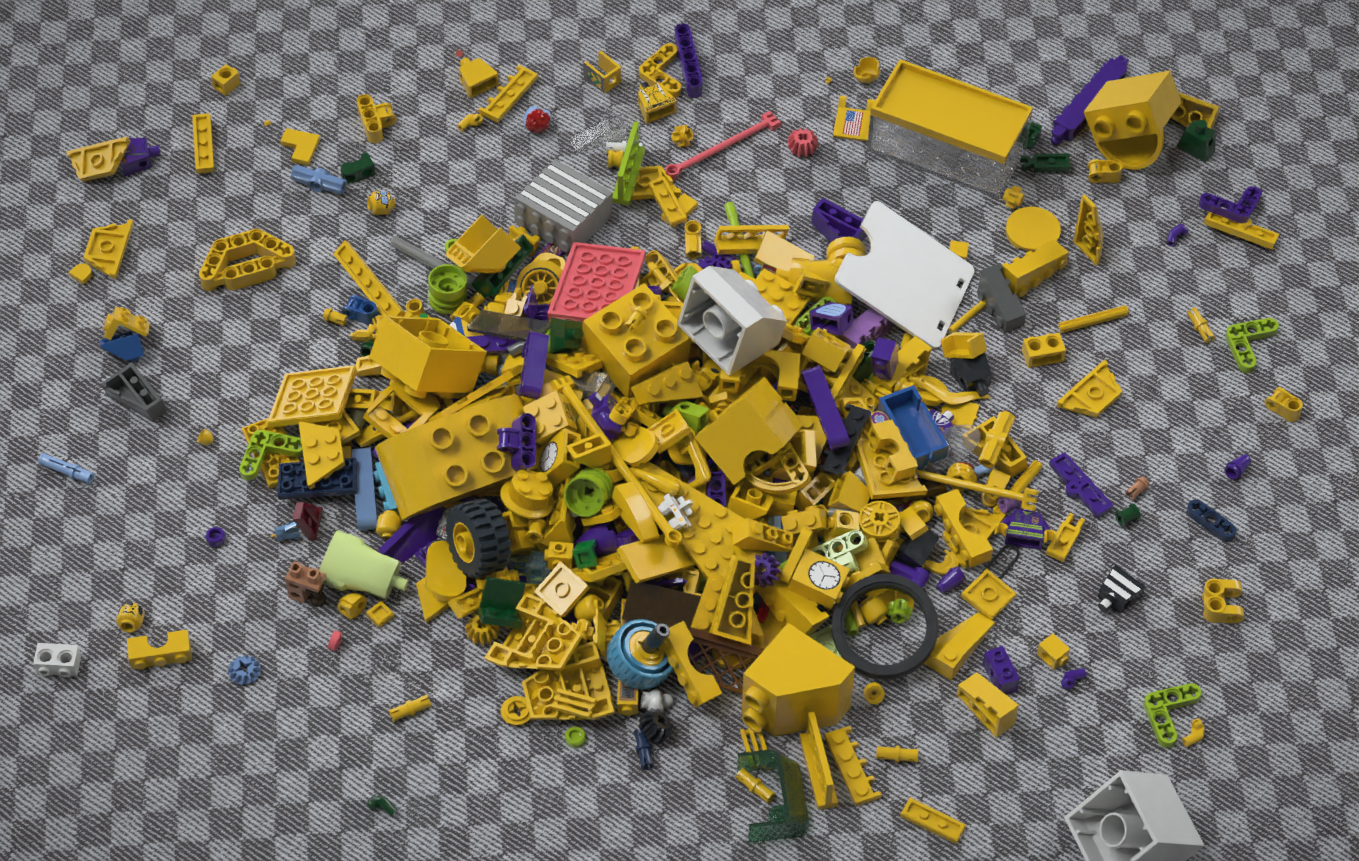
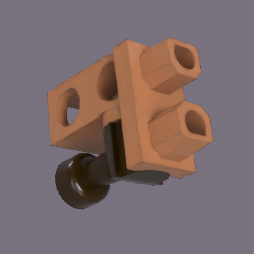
[285,561,327,607]

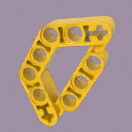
[199,229,296,291]

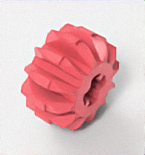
[788,128,818,157]

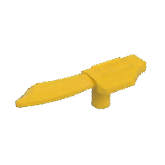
[350,324,377,342]

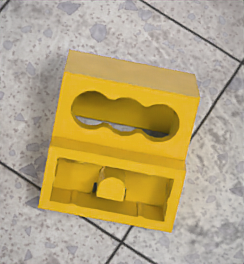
[768,429,817,481]

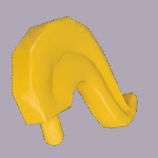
[921,549,959,576]

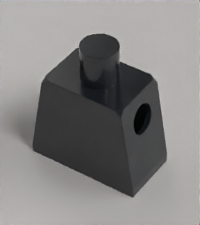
[950,352,992,397]

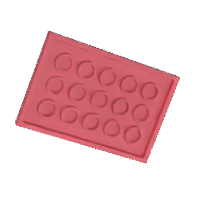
[547,242,646,323]

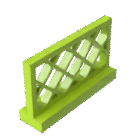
[612,121,645,206]

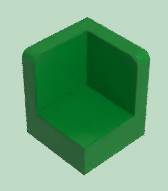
[572,539,599,569]

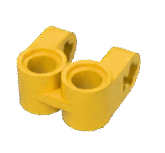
[1202,578,1244,623]

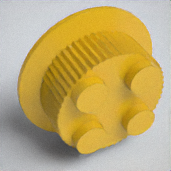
[500,470,554,519]

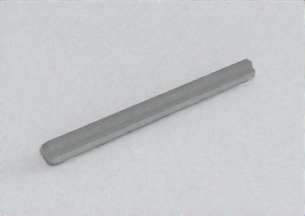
[390,236,477,292]

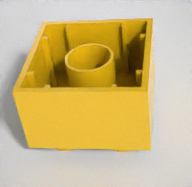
[581,283,691,398]
[369,316,487,399]

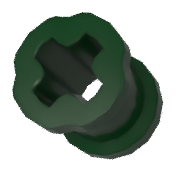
[1115,503,1141,527]

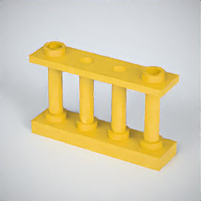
[798,329,865,404]

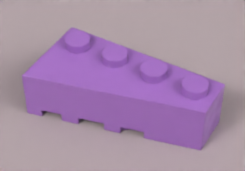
[839,307,895,349]

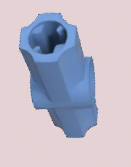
[291,165,347,195]

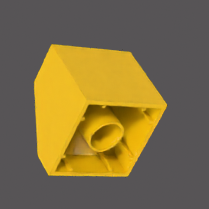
[741,623,855,737]

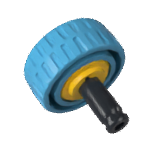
[607,619,673,690]

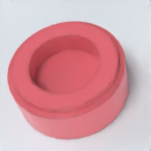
[328,630,343,651]

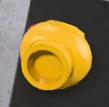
[905,500,934,523]

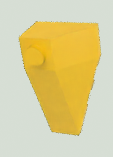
[1073,194,1104,266]
[727,465,773,519]
[924,612,995,680]

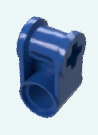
[341,295,378,325]

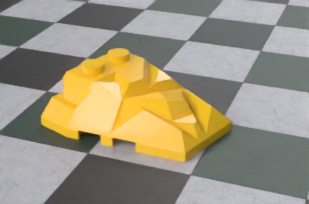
[484,592,582,670]
[522,641,615,720]

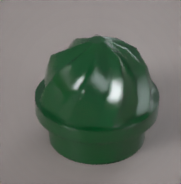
[360,340,374,357]

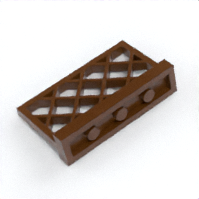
[676,627,765,695]

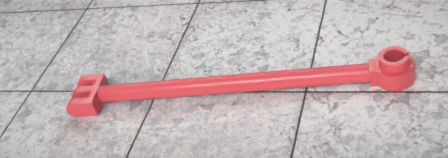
[665,111,782,180]

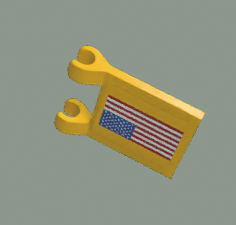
[833,95,875,142]

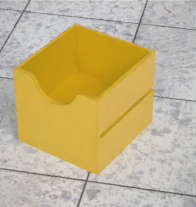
[694,377,803,485]

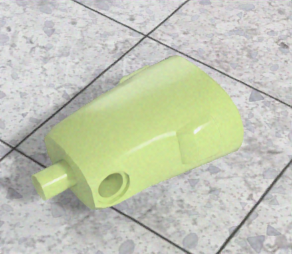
[319,530,409,600]

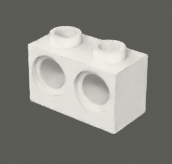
[33,643,81,677]

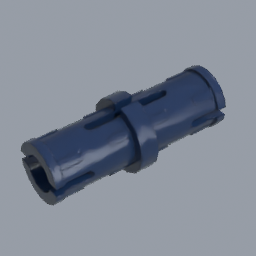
[634,729,654,770]

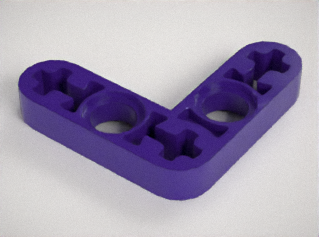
[1198,186,1262,223]

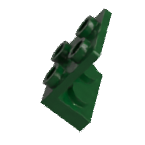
[477,577,526,629]

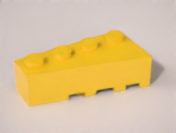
[1001,239,1069,298]
[709,554,755,645]

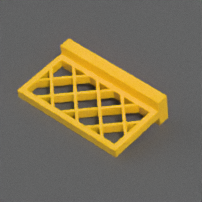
[799,712,838,810]

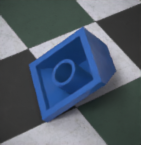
[99,331,144,362]

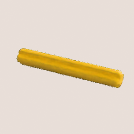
[1058,305,1129,333]
[993,460,1042,515]

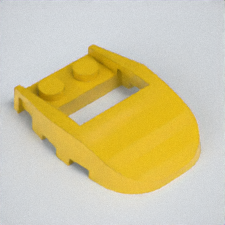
[363,380,439,439]

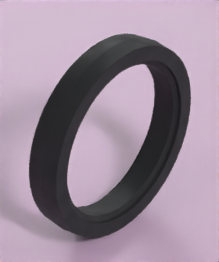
[831,574,939,680]

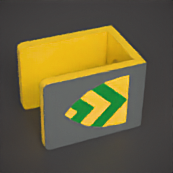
[583,51,622,94]

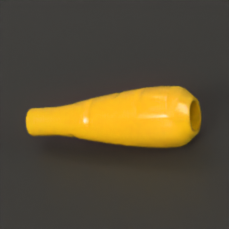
[634,468,681,496]

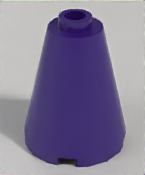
[573,521,619,560]

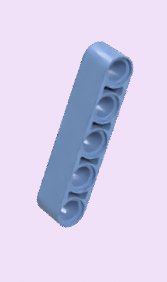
[351,447,377,531]

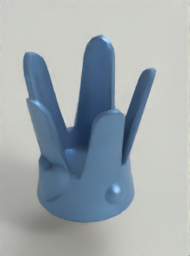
[270,521,301,542]

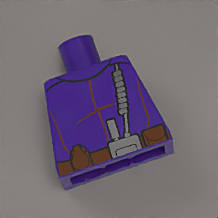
[121,137,161,176]

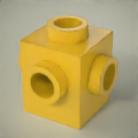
[544,541,574,570]

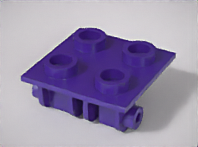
[524,285,550,332]

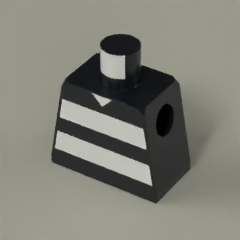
[1098,565,1146,613]

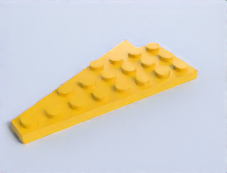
[738,269,812,390]
[629,461,763,579]

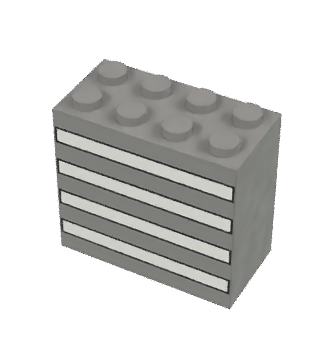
[514,159,613,253]

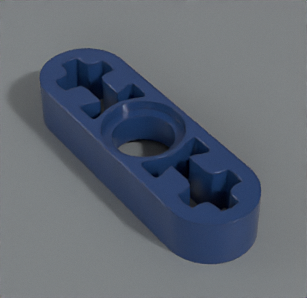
[1186,499,1237,542]

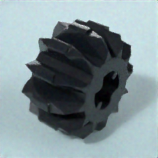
[638,708,674,744]

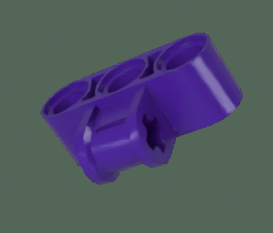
[497,413,536,472]

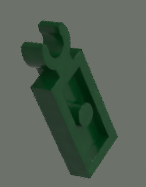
[1020,153,1070,172]

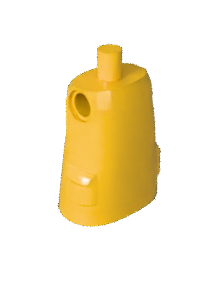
[776,258,853,305]

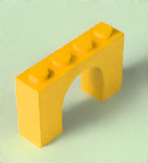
[718,350,801,401]

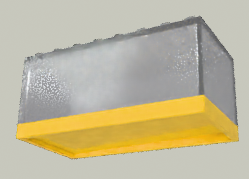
[867,59,1033,199]

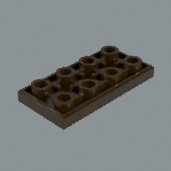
[622,580,701,629]

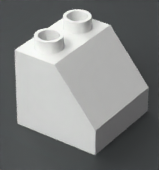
[677,266,787,376]
[1064,770,1205,861]

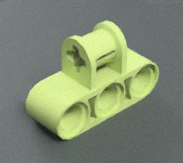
[812,530,869,573]

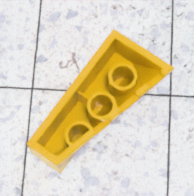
[1171,92,1221,129]

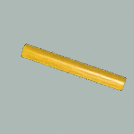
[948,299,986,333]

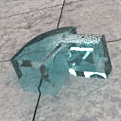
[509,551,549,584]

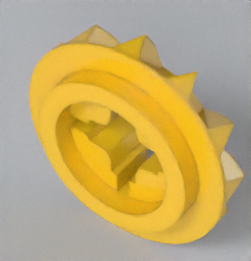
[501,696,531,727]

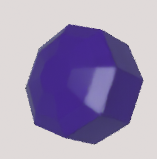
[205,527,226,547]

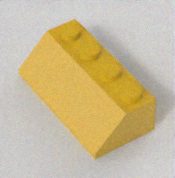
[541,472,576,547]

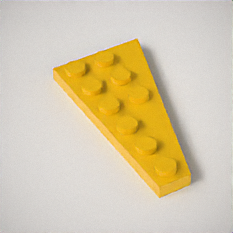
[841,397,928,499]

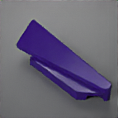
[378,506,446,564]

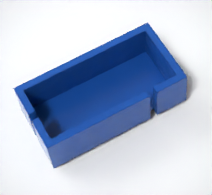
[878,385,948,469]

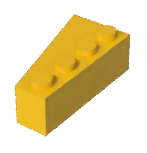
[756,567,829,636]

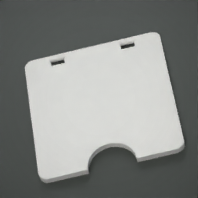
[835,201,974,349]

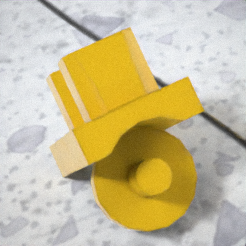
[509,225,541,257]

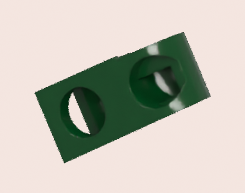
[340,152,376,184]

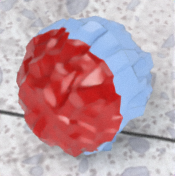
[523,106,552,133]

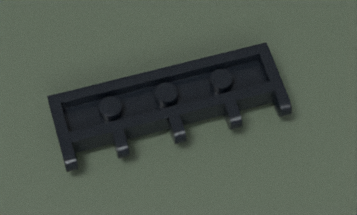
[815,404,871,478]

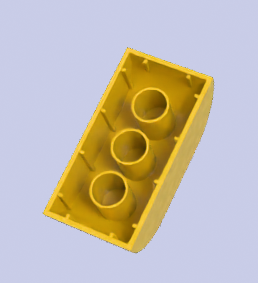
[375,394,541,521]

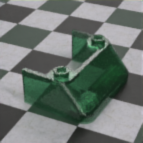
[737,750,809,843]

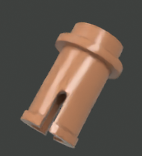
[1125,477,1150,500]

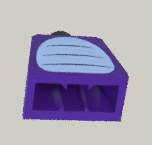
[809,302,853,335]

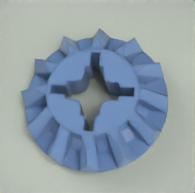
[228,654,261,685]

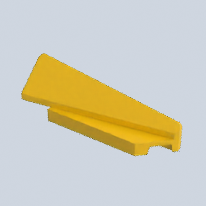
[345,389,403,412]

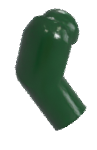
[367,796,398,817]

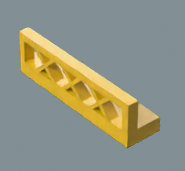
[714,225,789,254]

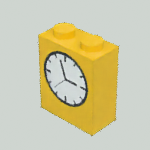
[537,428,581,488]
[787,549,850,609]

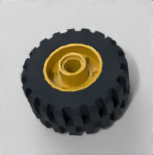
[446,499,512,579]

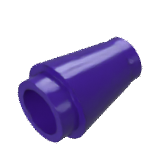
[1224,454,1251,480]
[936,566,966,594]

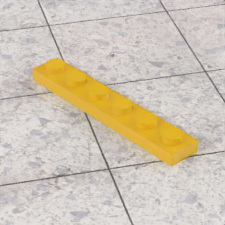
[333,241,405,317]

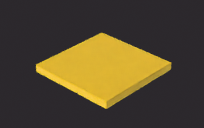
[267,365,357,428]

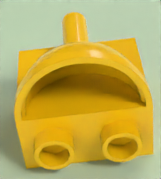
[1084,71,1182,170]

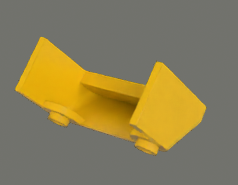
[446,214,521,273]

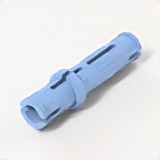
[38,453,95,484]

